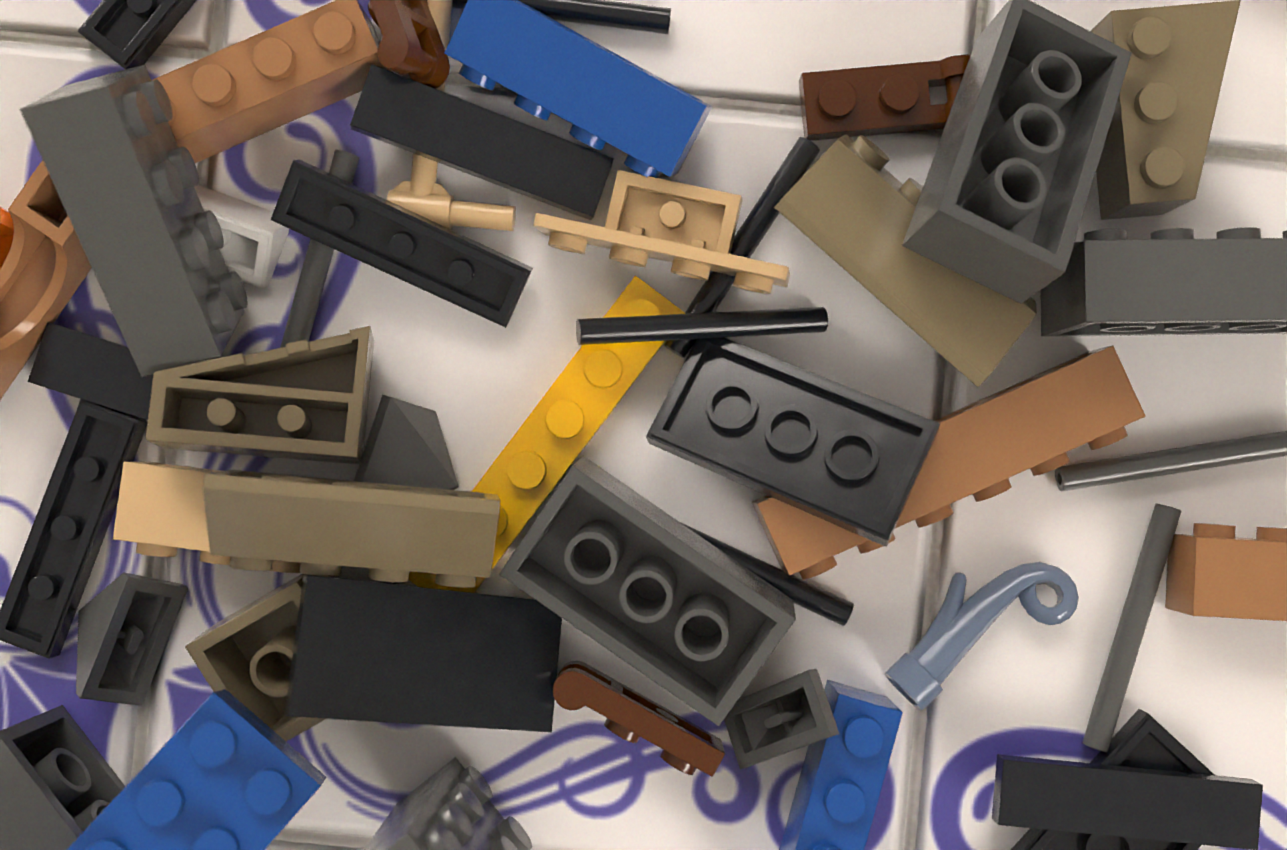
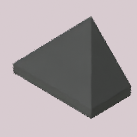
[354,394,459,490]
[76,572,188,706]
[724,668,840,769]

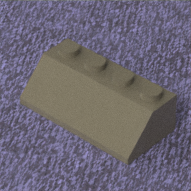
[774,134,1037,387]
[203,470,500,588]

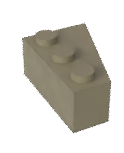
[1090,0,1241,220]
[145,326,374,464]

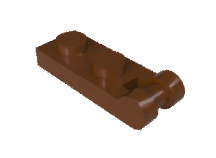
[368,0,450,89]
[799,55,971,141]
[553,661,725,777]

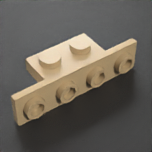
[533,170,790,294]

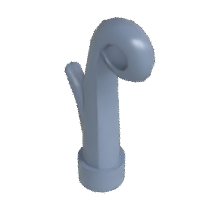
[884,562,1079,711]

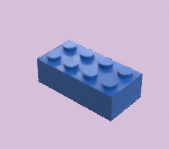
[67,689,326,850]

